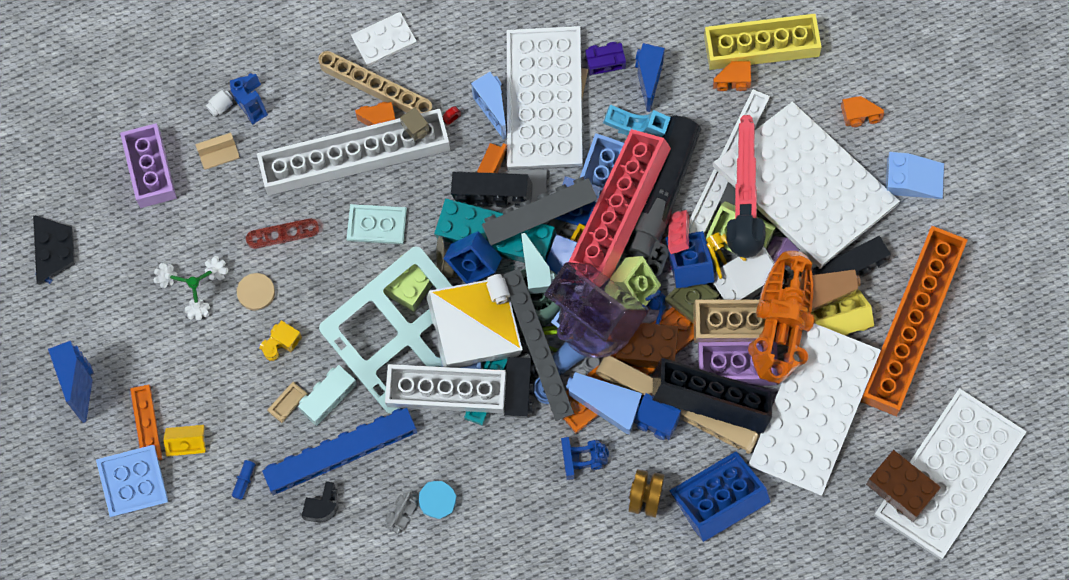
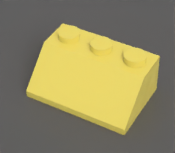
[811,290,874,336]

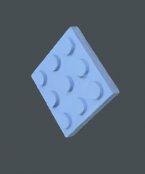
[96,445,169,517]

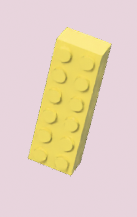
[704,14,821,70]

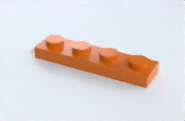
[130,384,163,461]

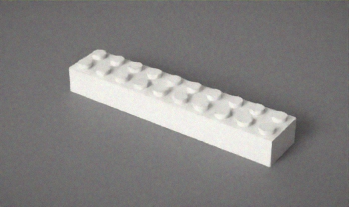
[257,109,450,196]

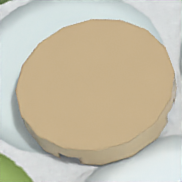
[237,273,275,311]

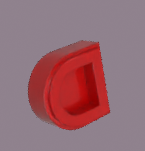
[442,106,461,126]

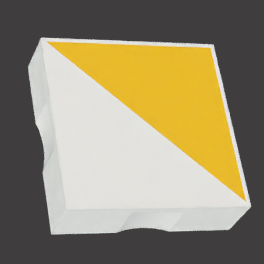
[427,280,522,368]

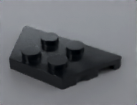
[33,215,75,285]

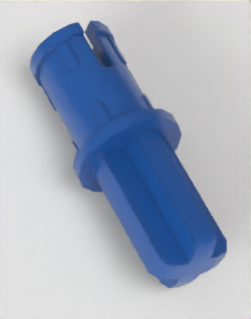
[232,460,256,500]

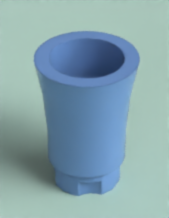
[552,337,588,375]

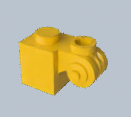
[259,320,302,361]

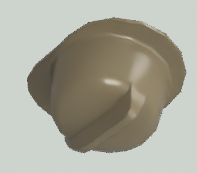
[436,236,457,278]

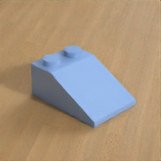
[471,72,507,140]
[886,152,944,199]

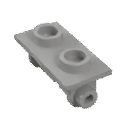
[385,492,418,534]

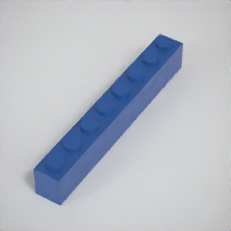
[262,408,417,496]

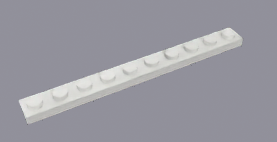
[689,89,770,234]

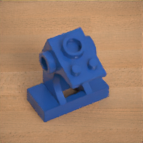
[230,73,268,125]
[561,437,609,480]

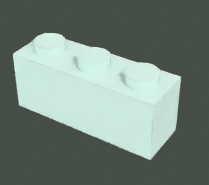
[298,365,357,426]

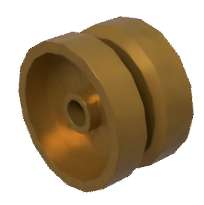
[628,469,664,518]

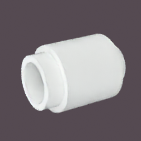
[205,90,233,117]
[486,274,510,305]

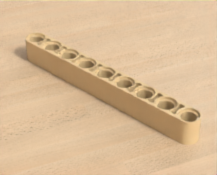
[596,355,759,454]

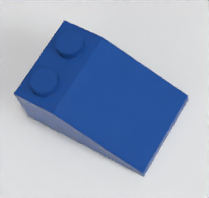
[635,43,665,112]
[665,231,714,288]

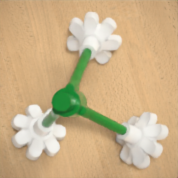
[154,256,228,320]

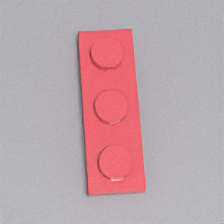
[668,210,689,254]

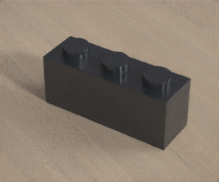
[504,357,535,418]

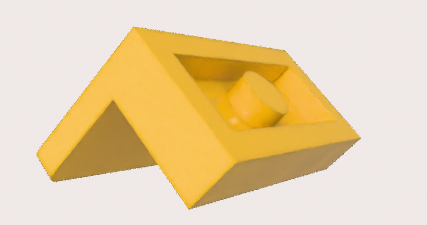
[163,425,206,457]

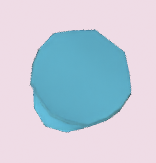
[419,481,457,519]

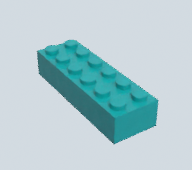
[434,198,556,263]

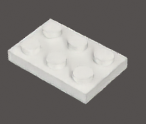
[351,12,417,67]

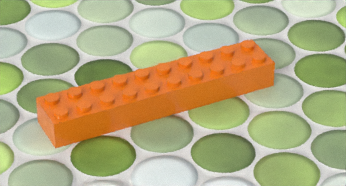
[860,226,968,417]

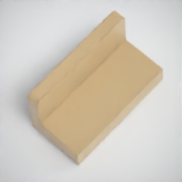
[195,133,240,170]

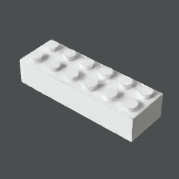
[385,364,506,413]

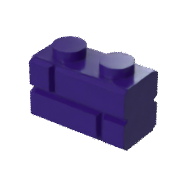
[585,42,626,76]

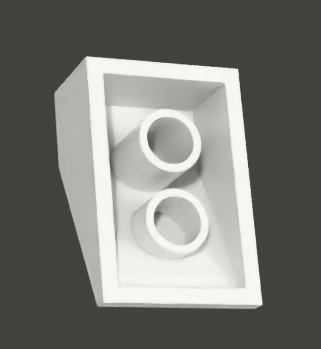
[713,246,774,300]

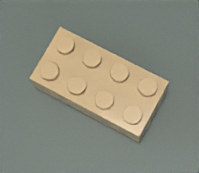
[693,300,775,343]

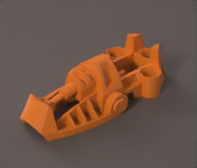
[748,251,814,384]

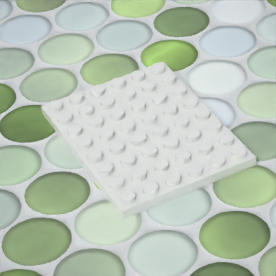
[713,102,900,268]

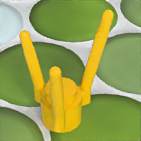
[706,232,746,279]

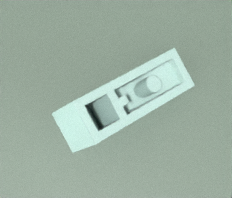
[521,233,555,294]

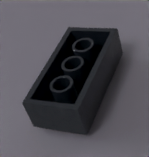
[451,172,533,208]

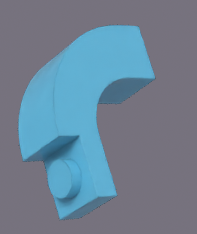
[603,105,671,137]

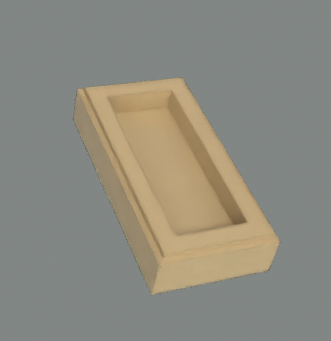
[267,382,308,423]

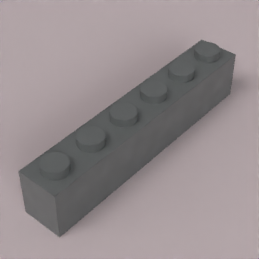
[482,176,598,245]

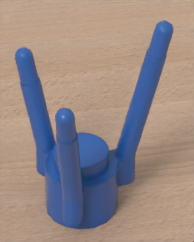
[632,290,666,324]

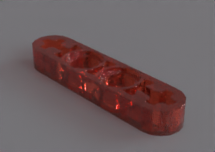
[246,218,319,249]

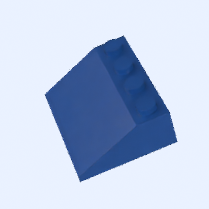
[48,340,94,423]
[669,451,770,542]

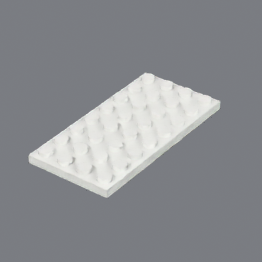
[507,26,583,170]
[748,323,881,496]
[874,388,1027,560]

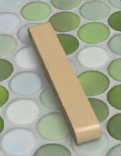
[318,51,433,113]

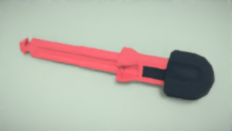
[726,115,765,258]

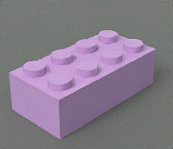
[120,123,177,208]
[698,341,778,386]

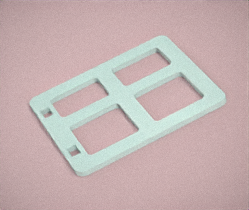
[319,247,452,414]

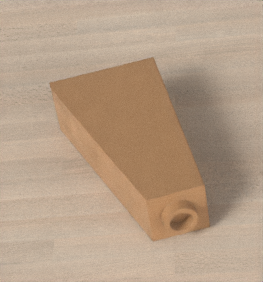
[784,270,860,312]

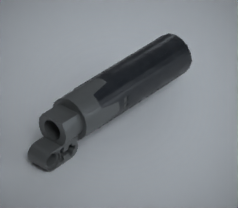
[625,115,702,277]

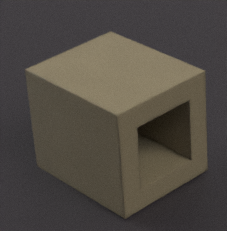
[400,107,429,142]

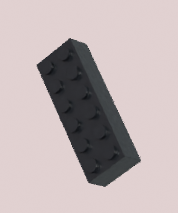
[652,358,772,434]

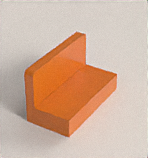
[477,143,507,173]

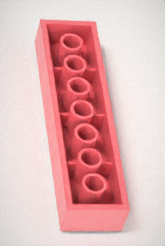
[568,129,671,282]

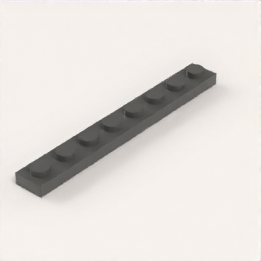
[502,268,574,421]

